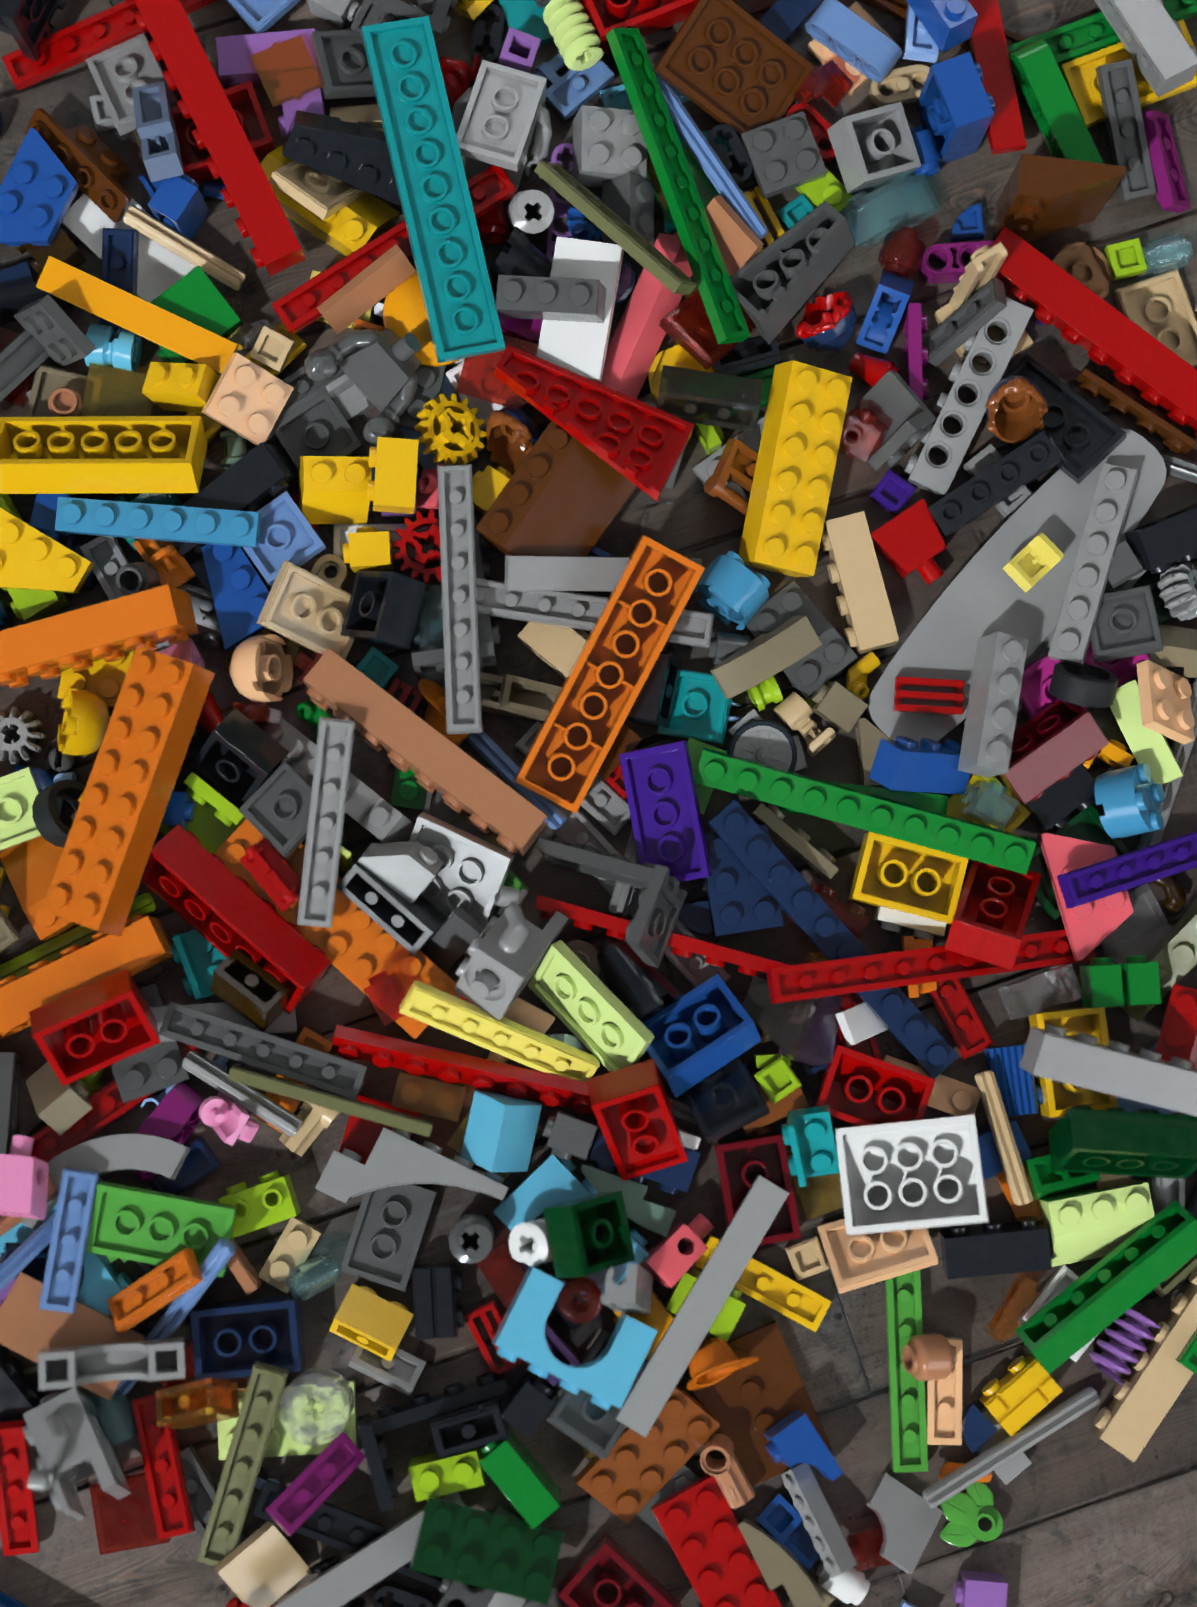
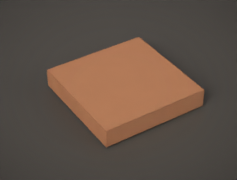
[705,195,764,277]

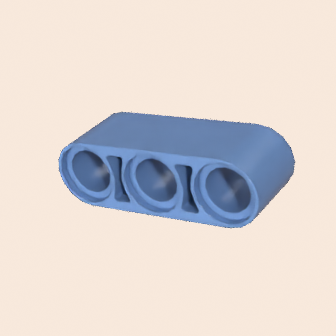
[805,0,902,83]

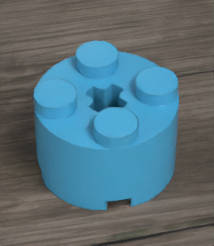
[692,551,771,630]
[1094,763,1165,839]

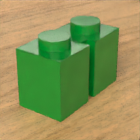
[1080,955,1161,1008]

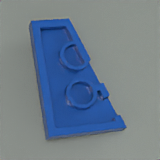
[201,544,270,652]

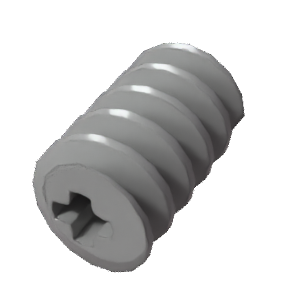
[506,190,554,234]

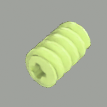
[543,0,604,71]

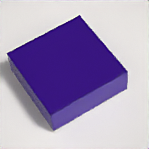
[869,469,916,517]

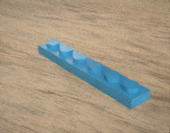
[55,497,262,548]

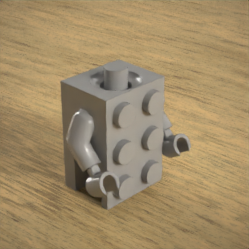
[452,60,552,192]
[454,885,568,1021]
[22,1387,131,1521]

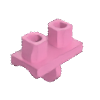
[199,1091,259,1146]

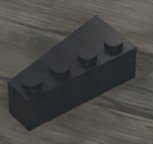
[282,110,401,206]

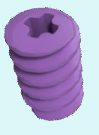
[1089,1308,1161,1385]

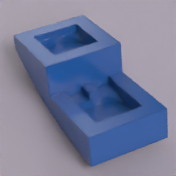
[756,1493,821,1570]

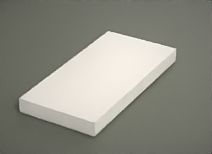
[62,193,196,303]
[536,236,624,382]

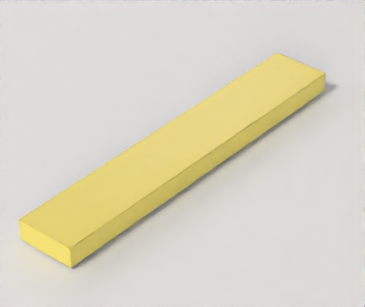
[399,980,600,1083]

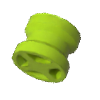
[747,676,783,712]

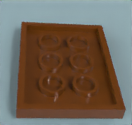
[654,0,815,138]
[685,1320,833,1486]

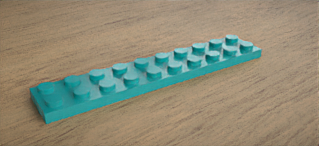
[361,16,506,363]

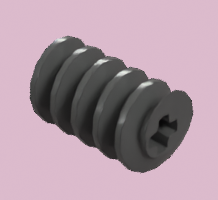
[448,1212,496,1264]

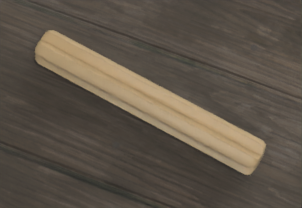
[123,205,246,290]
[975,1070,1033,1206]

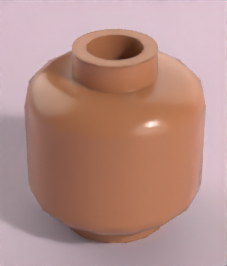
[902,1334,957,1381]

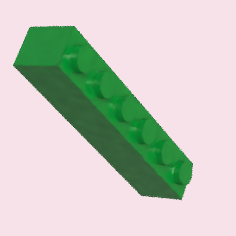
[1014,1200,1197,1374]

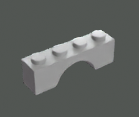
[38,1337,186,1390]

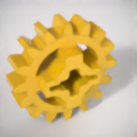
[414,393,487,465]

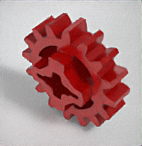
[392,510,441,585]

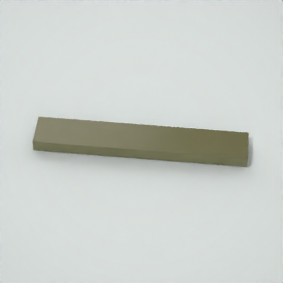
[534,161,696,295]
[227,1065,433,1137]
[196,1361,289,1567]

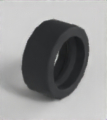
[1049,662,1118,708]
[32,779,86,848]

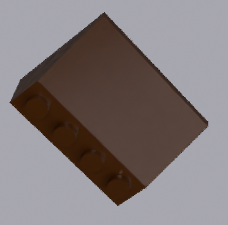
[992,153,1126,243]
[475,420,637,556]

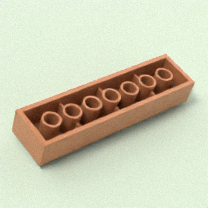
[303,648,548,857]

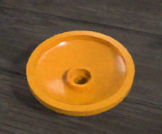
[382,269,460,367]

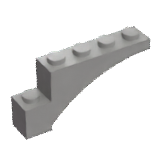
[262,713,415,843]
[315,1127,509,1205]

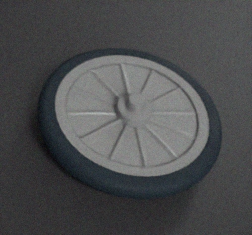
[727,720,797,772]

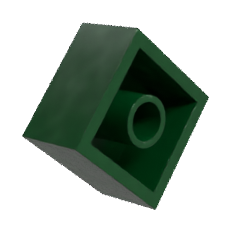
[543,1191,635,1278]

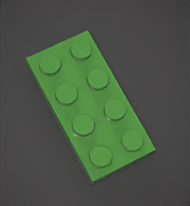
[85,1181,237,1277]

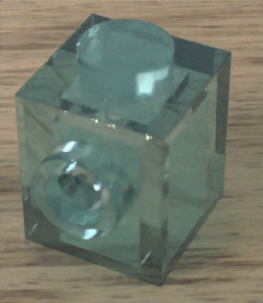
[961,779,1019,830]

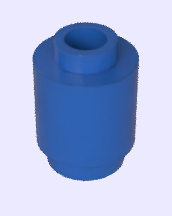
[910,126,942,180]

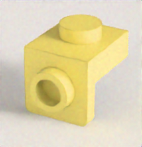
[1002,532,1064,593]

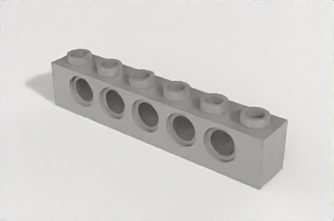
[905,297,1034,498]

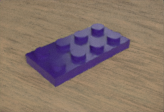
[619,741,712,882]

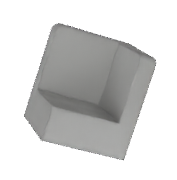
[325,374,375,424]

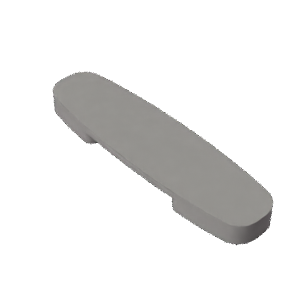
[865,428,1167,742]

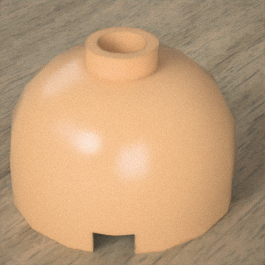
[229,634,293,702]

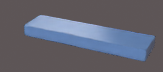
[39,1167,99,1313]

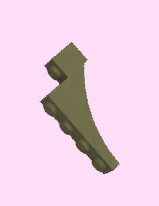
[1120,898,1197,1022]

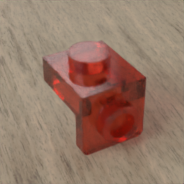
[232,700,282,729]
[848,1529,893,1571]

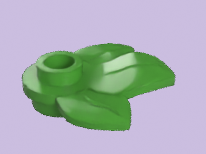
[940,1482,1003,1547]

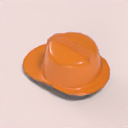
[418,679,484,747]
[687,1337,759,1391]

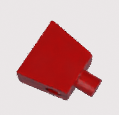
[871,499,946,585]

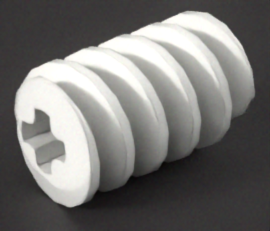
[508,1218,553,1266]

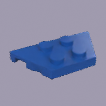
[0,127,80,246]

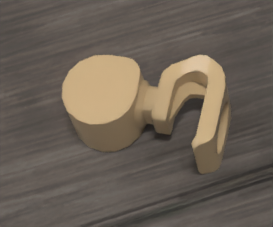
[773,692,836,757]

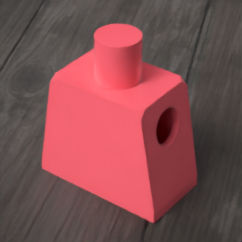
[639,1213,714,1288]

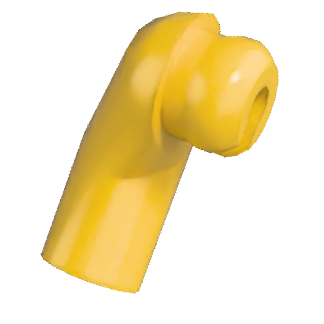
[846,651,881,700]

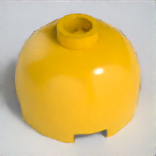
[57,688,111,756]

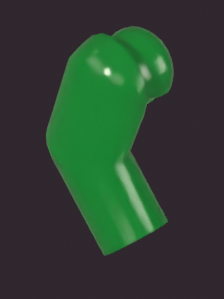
[296,701,331,745]

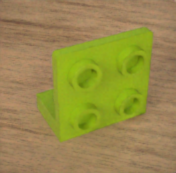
[159,772,246,854]

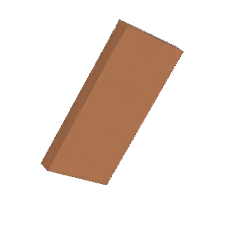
[0,1271,145,1401]

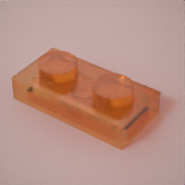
[985,1272,1038,1344]

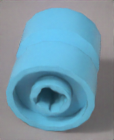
[84,323,142,374]

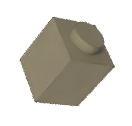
[811,681,868,733]

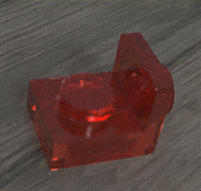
[794,60,853,107]
[363,970,407,1026]

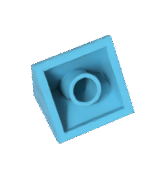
[460,1089,542,1172]

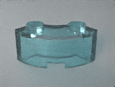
[839,172,941,247]

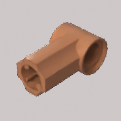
[700,1433,755,1509]

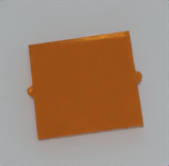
[250,35,324,107]

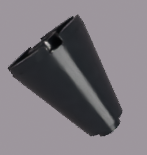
[488,227,552,292]
[597,937,683,1023]

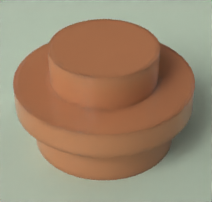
[48,386,83,417]

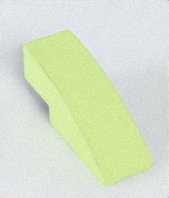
[1110,680,1184,786]

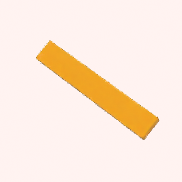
[36,256,239,374]

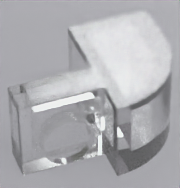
[998,964,1084,1020]

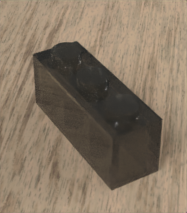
[656,365,763,432]

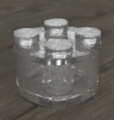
[279,1367,354,1446]

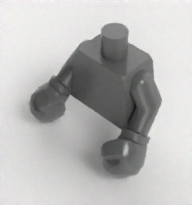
[304,328,421,445]

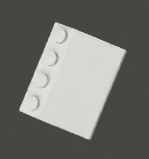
[835,1114,989,1236]

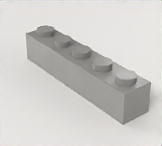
[781,1463,858,1578]

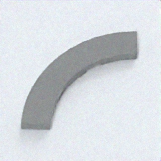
[21,1134,191,1230]

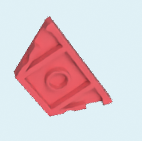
[1037,833,1134,961]

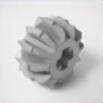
[1157,561,1197,622]
[0,707,45,765]

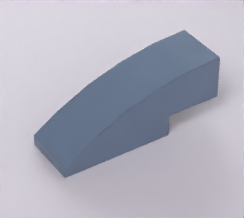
[132,81,184,183]

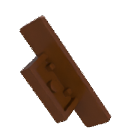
[25,108,132,222]
[1075,368,1197,454]

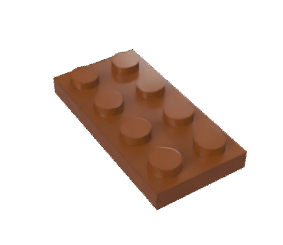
[575,1384,721,1524]

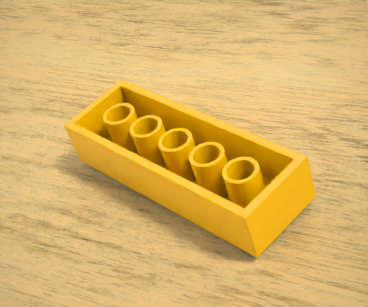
[738,360,852,578]
[0,416,208,494]

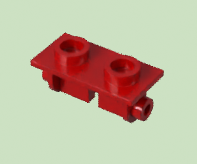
[239,838,302,913]

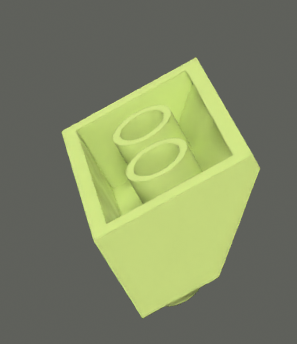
[1039,1179,1155,1267]

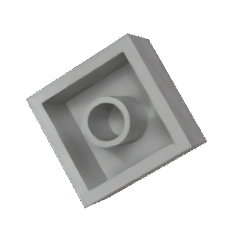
[827,102,922,194]
[573,105,647,187]

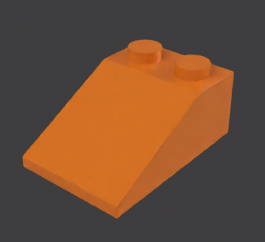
[0,836,79,941]

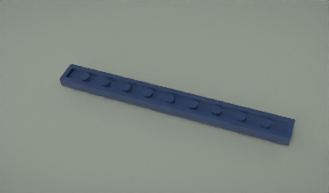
[707,799,958,1079]

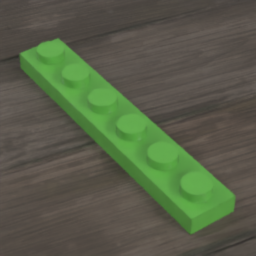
[885,1270,928,1473]

